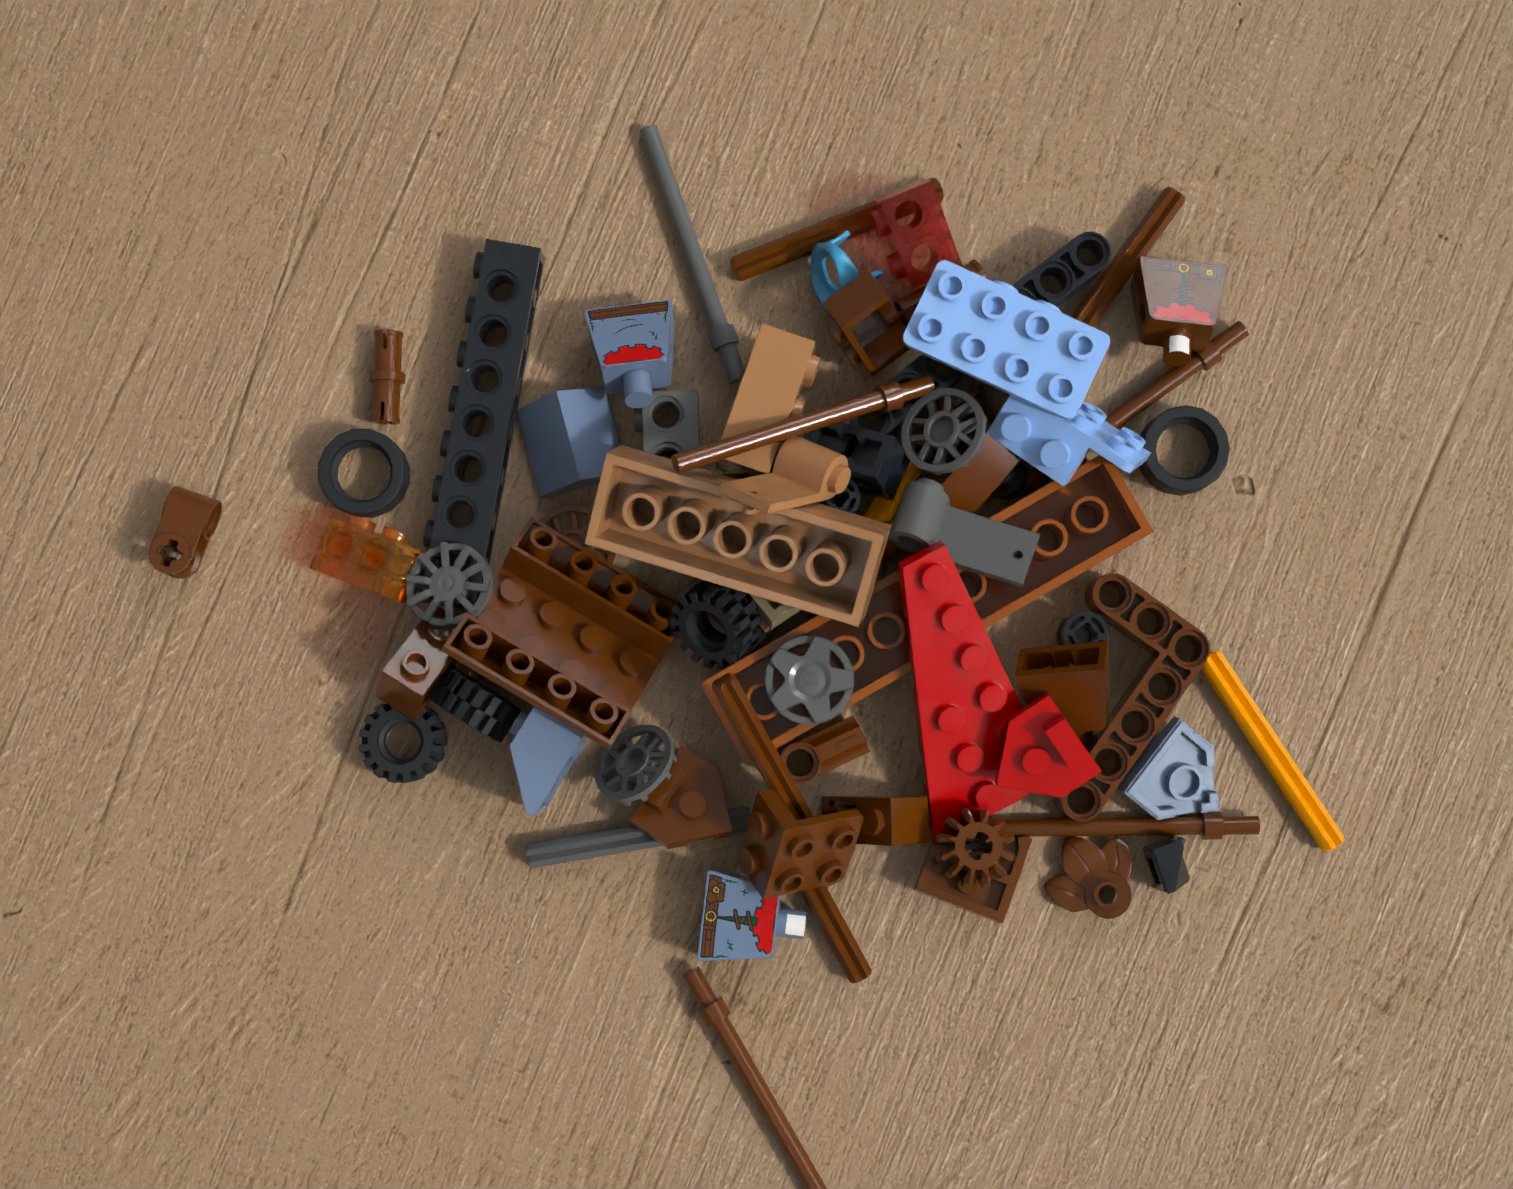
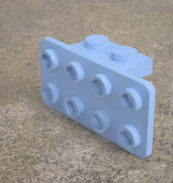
[903,260,1110,420]
[987,395,1151,486]

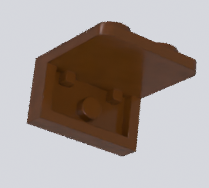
[738,788,864,899]

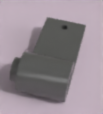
[888,478,1040,587]

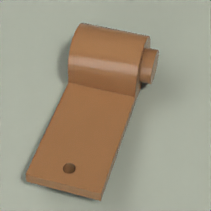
[719,436,851,515]

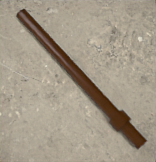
[1023,321,1249,494]
[672,375,935,474]
[987,812,1260,840]
[683,966,827,1189]

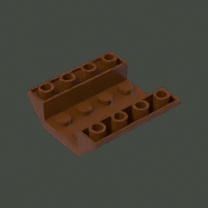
[441,516,678,750]

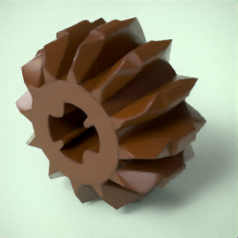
[935,808,1015,888]

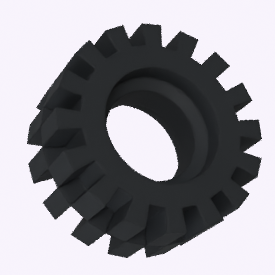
[670,580,762,669]
[430,666,522,742]
[358,703,448,783]

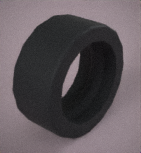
[1139,405,1230,496]
[318,429,410,518]

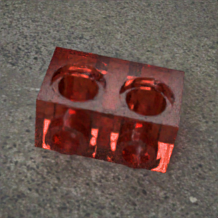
[870,178,963,289]

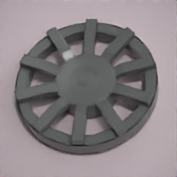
[406,542,493,629]

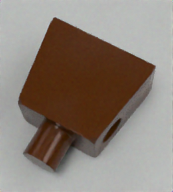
[1014,641,1109,747]

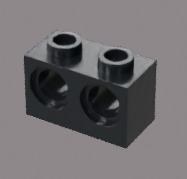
[803,422,910,501]

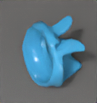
[811,230,884,312]

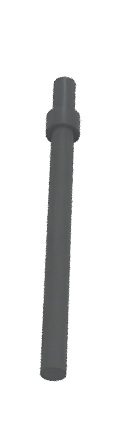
[640,125,745,384]

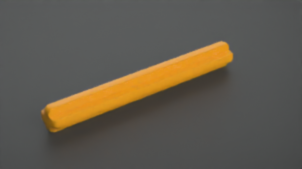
[1201,650,1345,852]

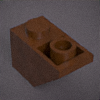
[822,795,929,846]

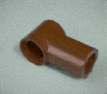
[779,715,870,784]

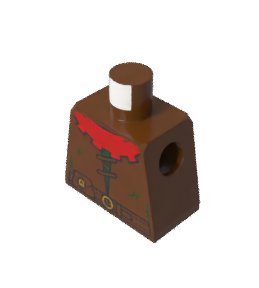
[1130,256,1227,366]

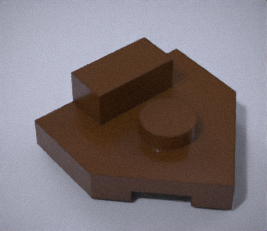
[629,746,733,849]

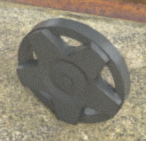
[765,636,854,725]

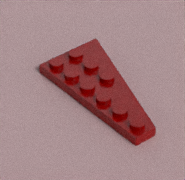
[898,540,1033,845]

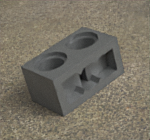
[634,390,701,468]

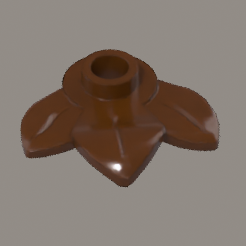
[1044,836,1134,919]

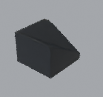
[1143,836,1190,894]

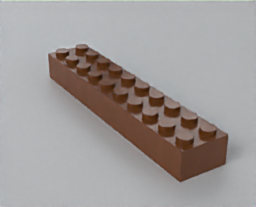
[700,455,1154,766]

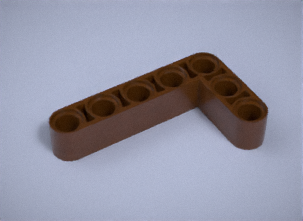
[1054,573,1210,822]

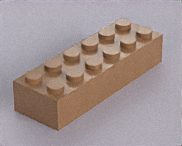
[585,445,892,627]

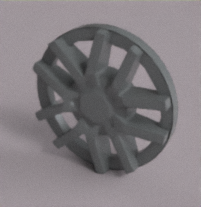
[901,388,987,475]
[595,725,677,806]

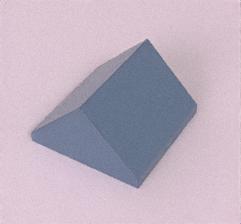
[517,387,620,498]

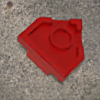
[995,692,1102,798]

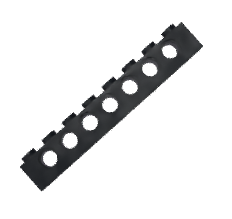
[416,239,545,611]

